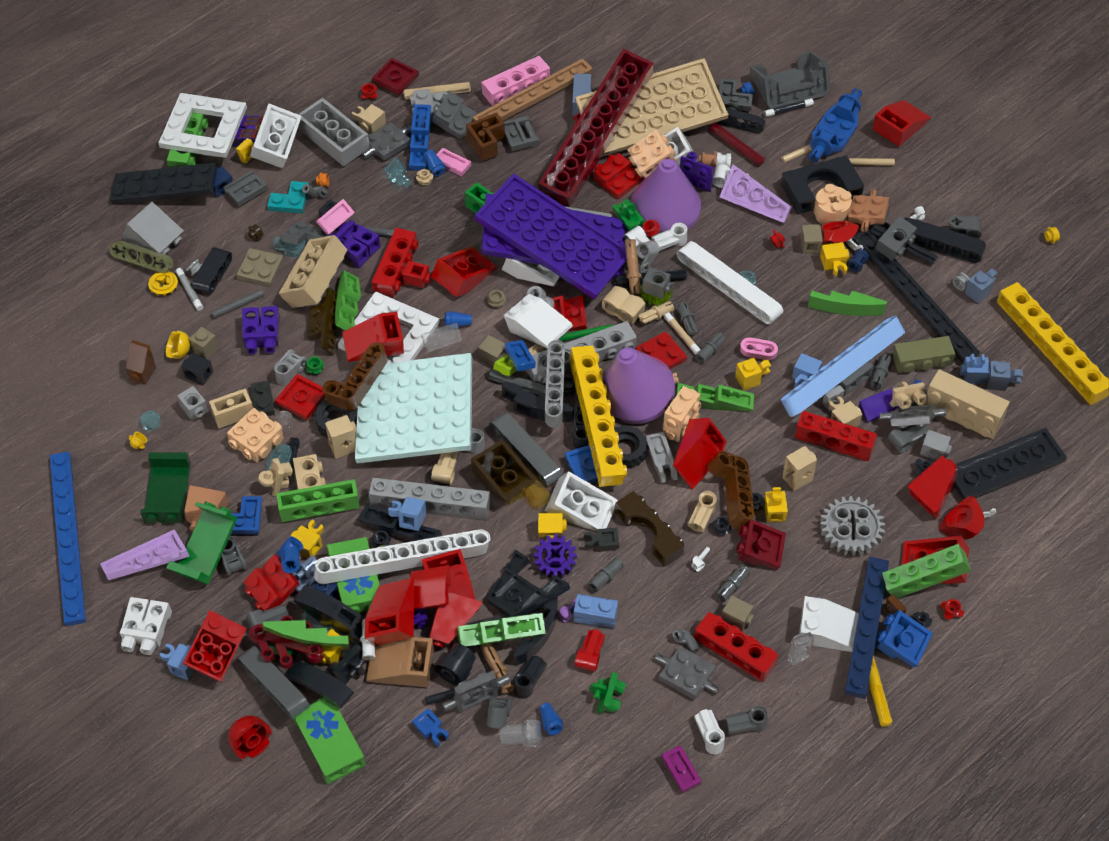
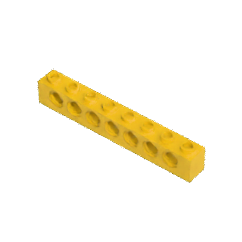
[997,282,1109,405]
[569,345,627,487]

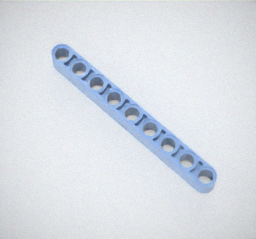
[781,316,905,417]

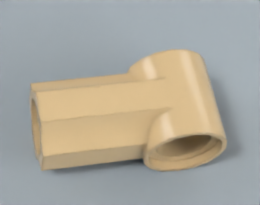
[431,451,460,485]
[688,491,717,533]

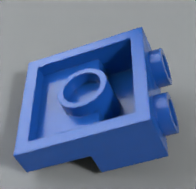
[876,610,933,668]

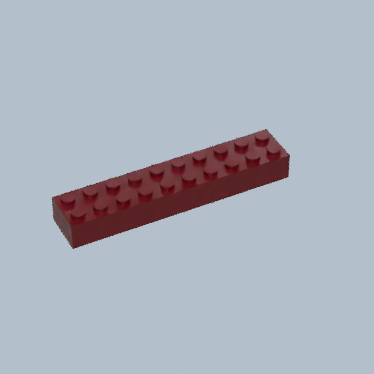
[538,48,654,207]

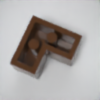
[466,112,505,161]

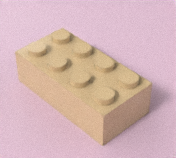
[278,235,347,308]
[925,369,1010,439]

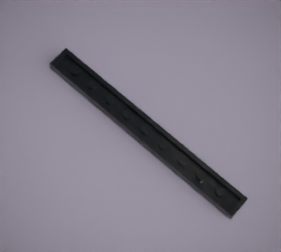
[853,229,980,364]

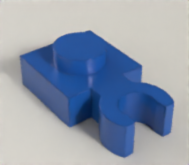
[412,708,449,747]

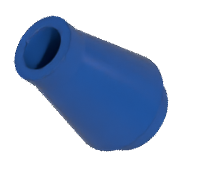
[424,150,446,177]
[444,311,472,329]
[539,703,563,735]

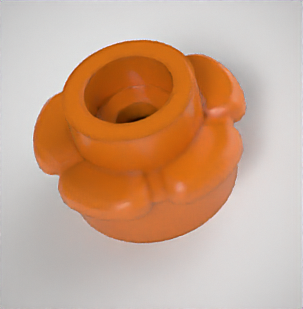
[316,172,329,188]

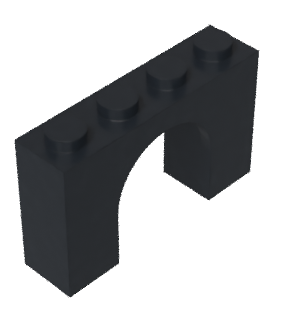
[781,155,864,215]

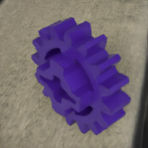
[534,534,577,577]

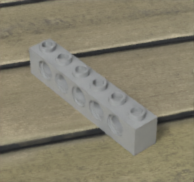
[526,321,637,384]
[369,478,490,520]

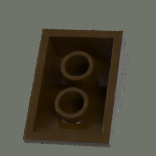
[471,439,537,502]

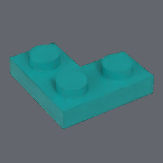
[267,181,309,214]

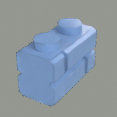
[574,594,618,629]

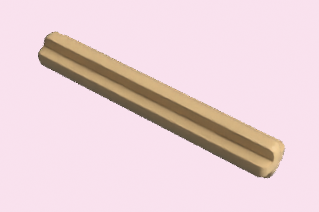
[404,82,471,100]

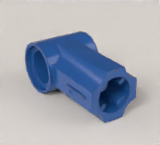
[277,536,303,574]

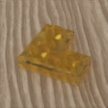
[505,470,551,510]

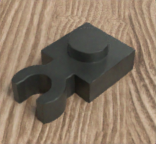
[584,527,619,550]

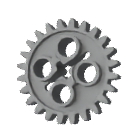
[819,496,885,556]

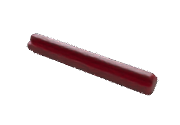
[710,123,765,166]

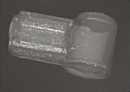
[500,719,542,747]

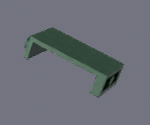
[140,452,191,524]

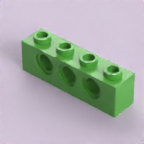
[167,113,208,168]
[276,479,360,522]
[882,544,971,599]

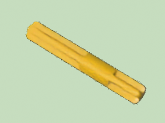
[869,655,892,727]

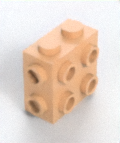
[627,130,677,178]
[663,386,701,443]
[227,408,284,463]

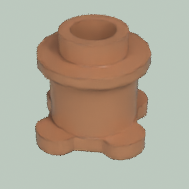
[698,151,717,172]

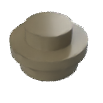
[488,290,506,308]

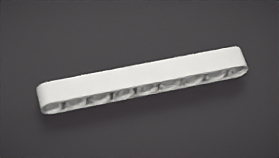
[314,530,490,584]

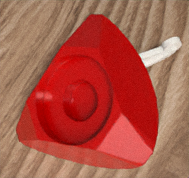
[821,221,863,251]
[939,496,996,540]

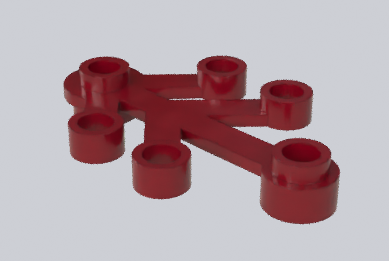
[249,615,324,669]

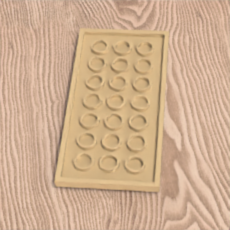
[575,58,728,157]

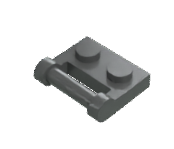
[504,116,541,151]

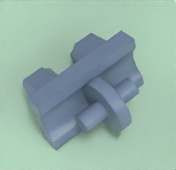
[292,556,326,592]

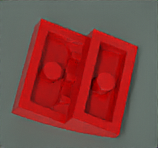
[552,295,587,332]
[410,565,451,611]

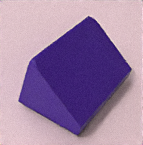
[858,388,900,423]

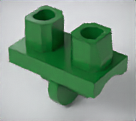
[612,199,644,231]
[589,672,626,714]

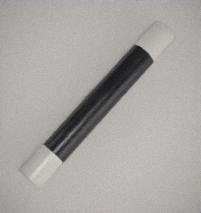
[764,98,814,117]

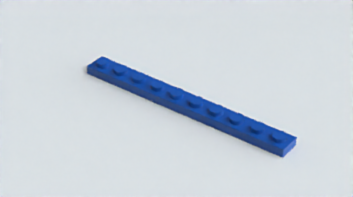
[50,452,86,626]

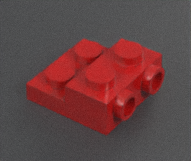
[594,153,643,199]
[243,555,300,612]

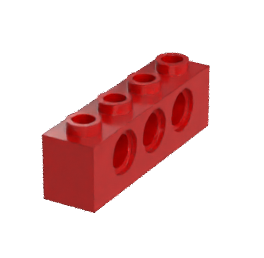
[372,228,419,298]
[795,411,877,461]
[694,612,779,682]

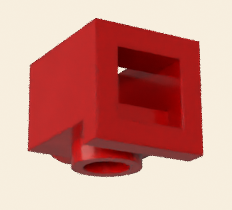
[402,261,432,288]

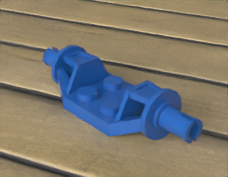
[808,88,862,163]

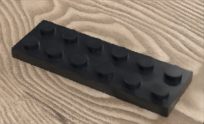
[110,162,217,205]
[953,428,1067,500]

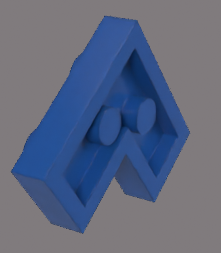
[231,496,263,534]

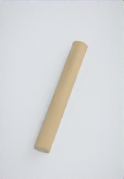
[781,144,812,163]
[849,158,895,166]

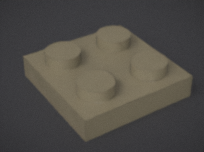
[236,248,284,287]

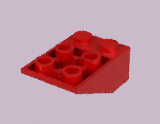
[872,100,931,147]
[342,311,404,362]
[673,418,727,489]
[421,549,479,612]
[365,578,414,645]
[183,610,247,682]

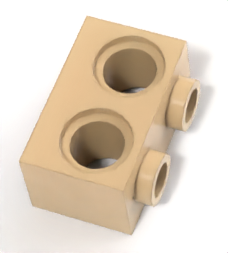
[293,454,326,489]

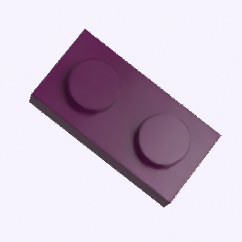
[661,745,701,793]

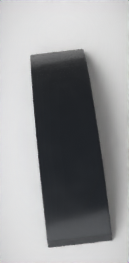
[513,597,558,666]
[283,662,354,709]

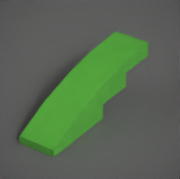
[335,270,361,330]
[808,291,887,316]
[674,383,754,411]
[457,613,546,647]
[263,620,349,647]

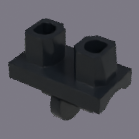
[329,644,365,685]

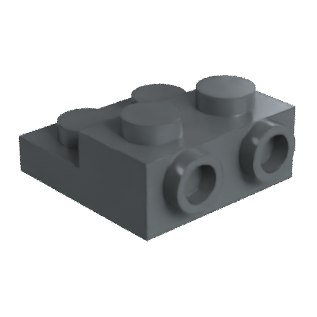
[431,91,477,139]

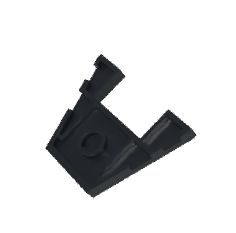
[486,550,570,617]

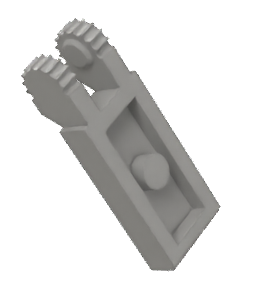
[646,432,678,483]

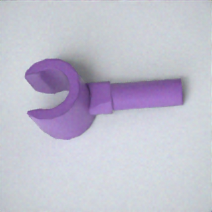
[559,597,577,623]

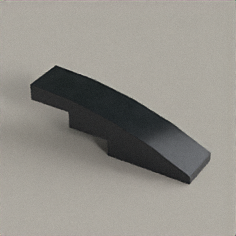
[358,504,442,542]

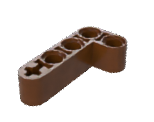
[322,343,388,411]
[707,451,754,530]

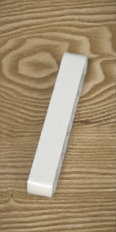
[676,241,783,325]

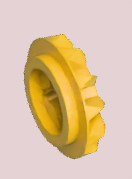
[148,271,178,296]

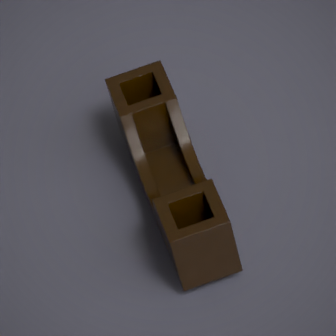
[615,491,684,567]

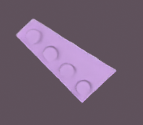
[720,164,792,223]
[100,529,189,580]

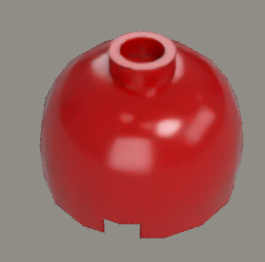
[228,715,272,759]

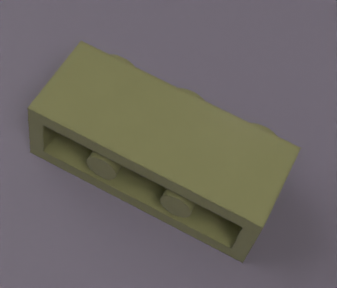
[892,336,955,373]

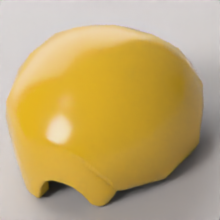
[166,331,191,359]

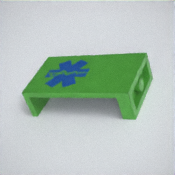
[327,537,380,613]
[294,697,366,785]

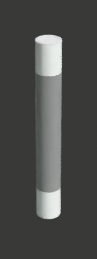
[175,268,204,311]

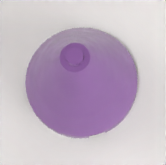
[631,159,701,234]
[602,347,675,424]

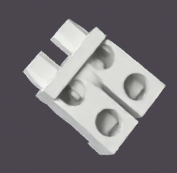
[120,597,172,655]

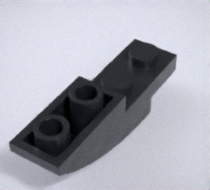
[502,381,574,422]
[293,585,362,649]

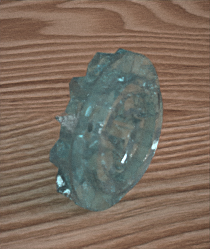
[266,443,292,470]

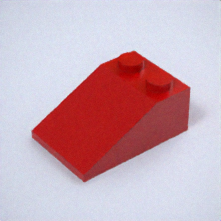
[431,246,498,297]
[901,536,969,584]

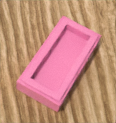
[436,148,471,177]
[316,199,355,235]

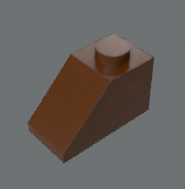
[126,340,156,385]

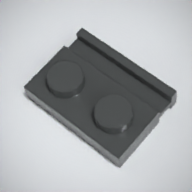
[223,170,268,206]

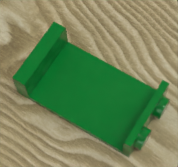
[167,501,237,585]

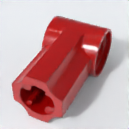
[575,629,605,672]

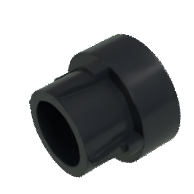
[433,643,476,686]

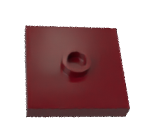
[372,58,419,96]

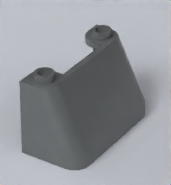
[750,51,830,109]

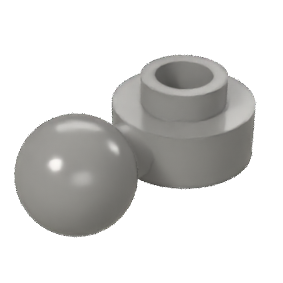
[526,286,555,308]

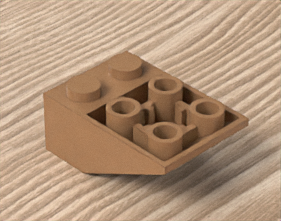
[366,637,434,687]

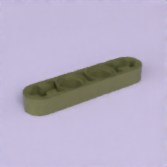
[110,241,174,273]

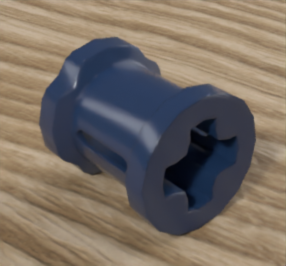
[847,249,869,273]

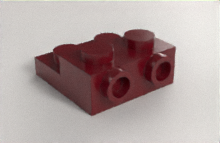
[735,519,786,570]

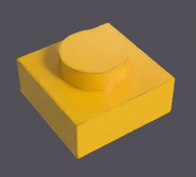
[236,138,254,164]

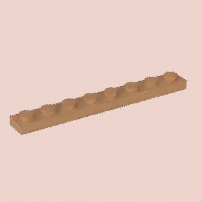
[472,59,593,121]

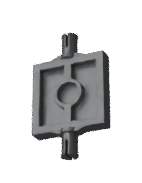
[362,122,411,161]
[880,404,947,428]
[654,646,720,700]
[442,671,511,713]

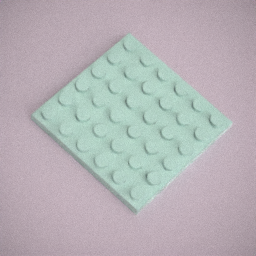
[355,353,472,463]

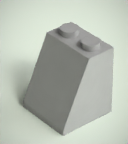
[122,202,184,256]

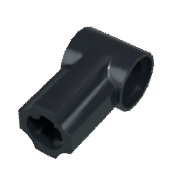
[514,655,547,698]

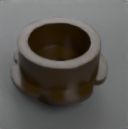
[247,224,264,241]

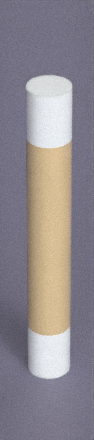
[664,312,700,355]

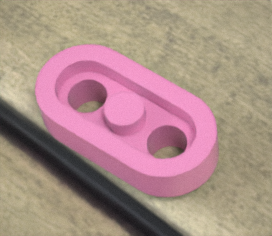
[740,338,778,360]

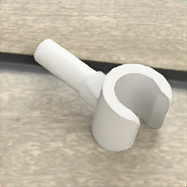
[909,206,925,221]
[691,547,710,572]

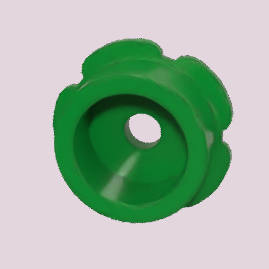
[306,356,325,374]

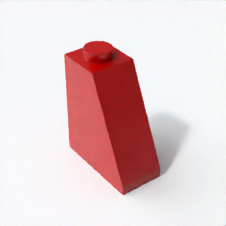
[907,456,957,519]
[428,592,482,648]

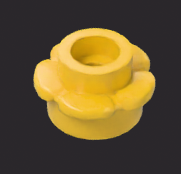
[1044,227,1060,244]
[129,432,147,449]

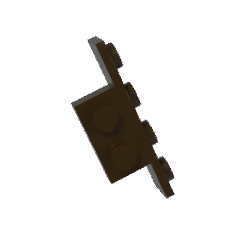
[307,287,337,356]

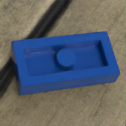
[505,340,536,371]

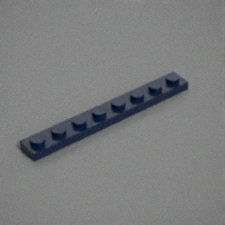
[844,556,889,699]

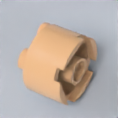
[814,184,852,225]

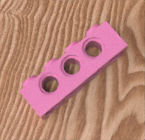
[482,56,550,106]

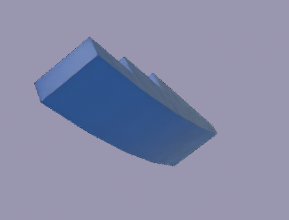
[409,104,431,170]

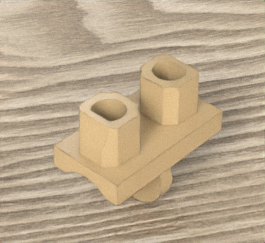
[890,381,927,409]
[258,458,293,496]

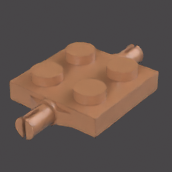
[848,189,889,232]

